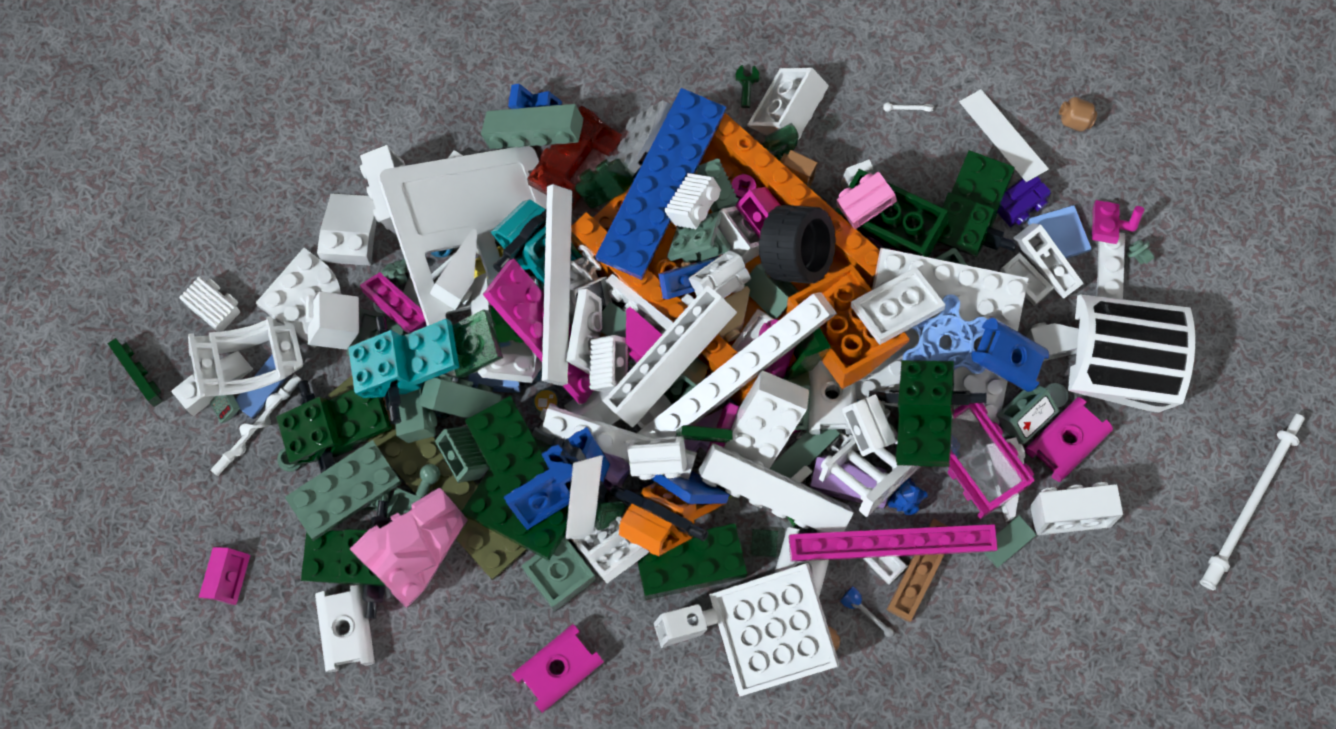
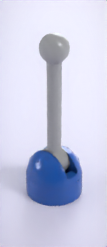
[839,586,894,637]

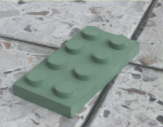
[285,440,401,541]

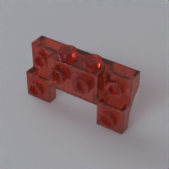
[527,105,622,208]

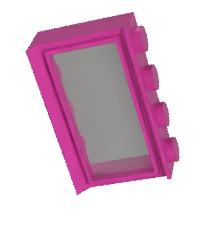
[948,403,1035,519]

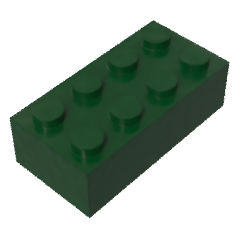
[835,169,949,257]
[465,396,549,496]
[637,523,747,601]

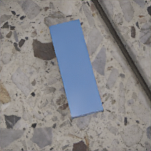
[236,354,287,419]

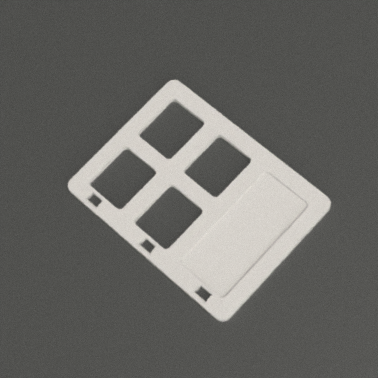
[379,146,601,378]

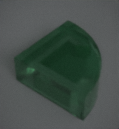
[594,502,625,530]

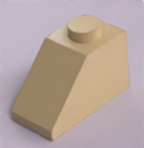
[718,286,750,342]

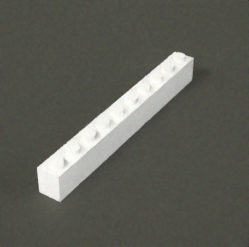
[624,293,837,464]

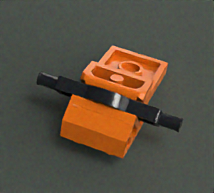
[610,482,726,556]

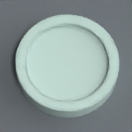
[1045,383,1068,408]

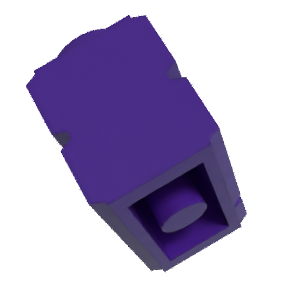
[997,176,1051,228]

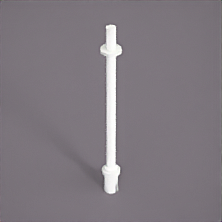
[1200,414,1305,590]

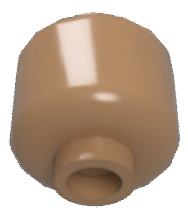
[1059,97,1097,132]

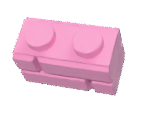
[836,172,897,229]

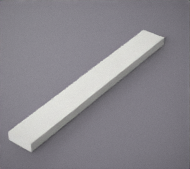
[542,184,572,386]

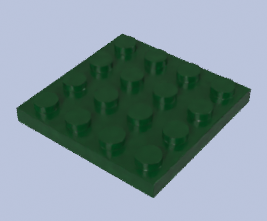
[461,436,569,561]

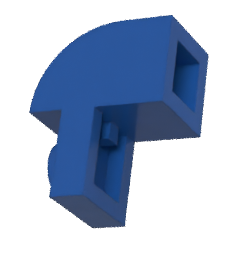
[508,84,562,109]

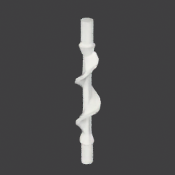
[210,374,302,476]

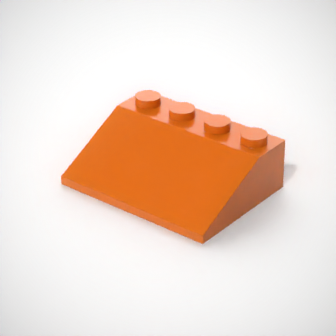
[787,264,910,389]

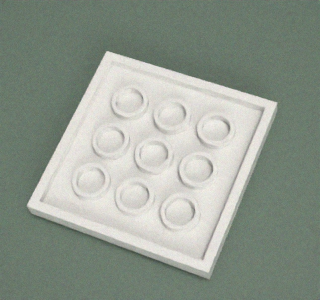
[710,563,840,696]

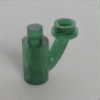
[760,123,799,161]

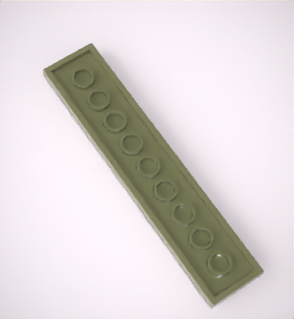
[328,375,527,581]

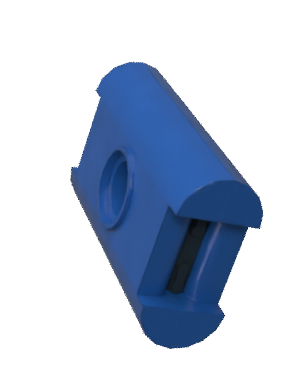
[971,318,1049,392]

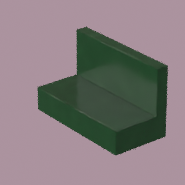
[785,327,831,379]

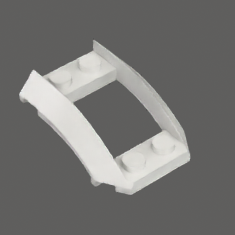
[468,272,544,383]
[188,316,303,397]

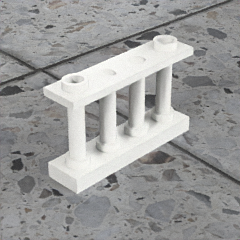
[819,408,921,517]

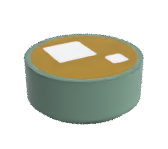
[533,389,559,414]

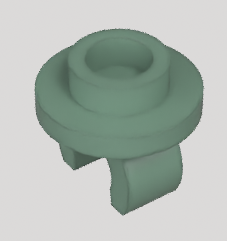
[1127,239,1154,265]

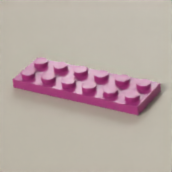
[482,259,594,404]

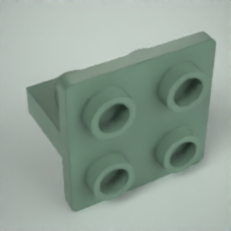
[667,211,731,264]

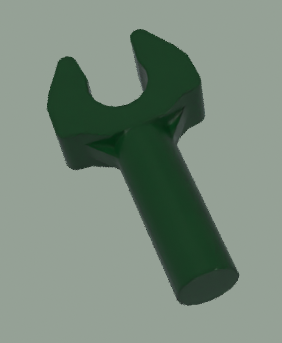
[735,65,759,108]

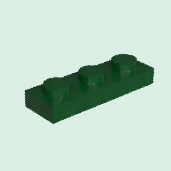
[107,338,162,407]

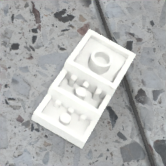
[570,502,649,583]

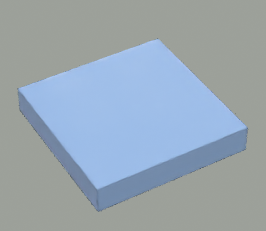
[1027,205,1092,258]

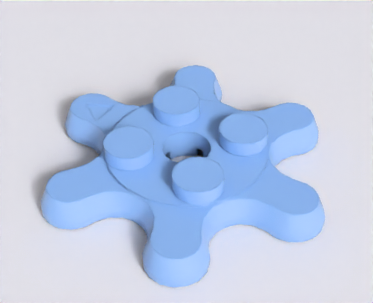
[902,294,988,374]

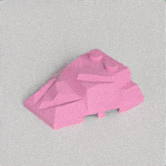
[350,488,468,608]

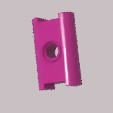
[1025,397,1113,482]
[511,624,604,713]

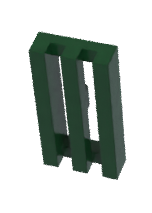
[676,425,733,443]

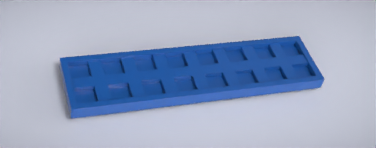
[595,88,726,280]

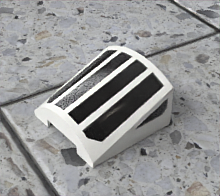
[1068,294,1195,412]

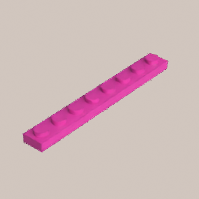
[788,524,997,562]

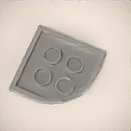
[609,100,671,184]

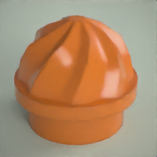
[652,259,677,279]

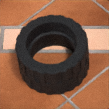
[759,205,836,284]

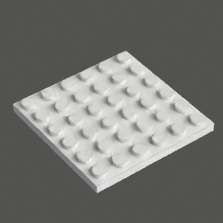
[856,248,1028,425]

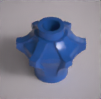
[888,477,928,515]

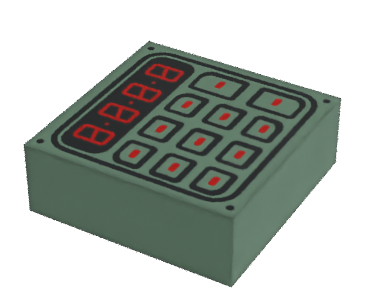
[210,394,240,423]

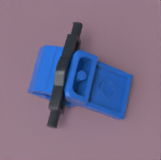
[504,427,610,530]

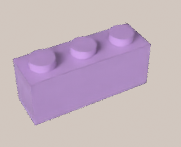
[810,455,889,508]

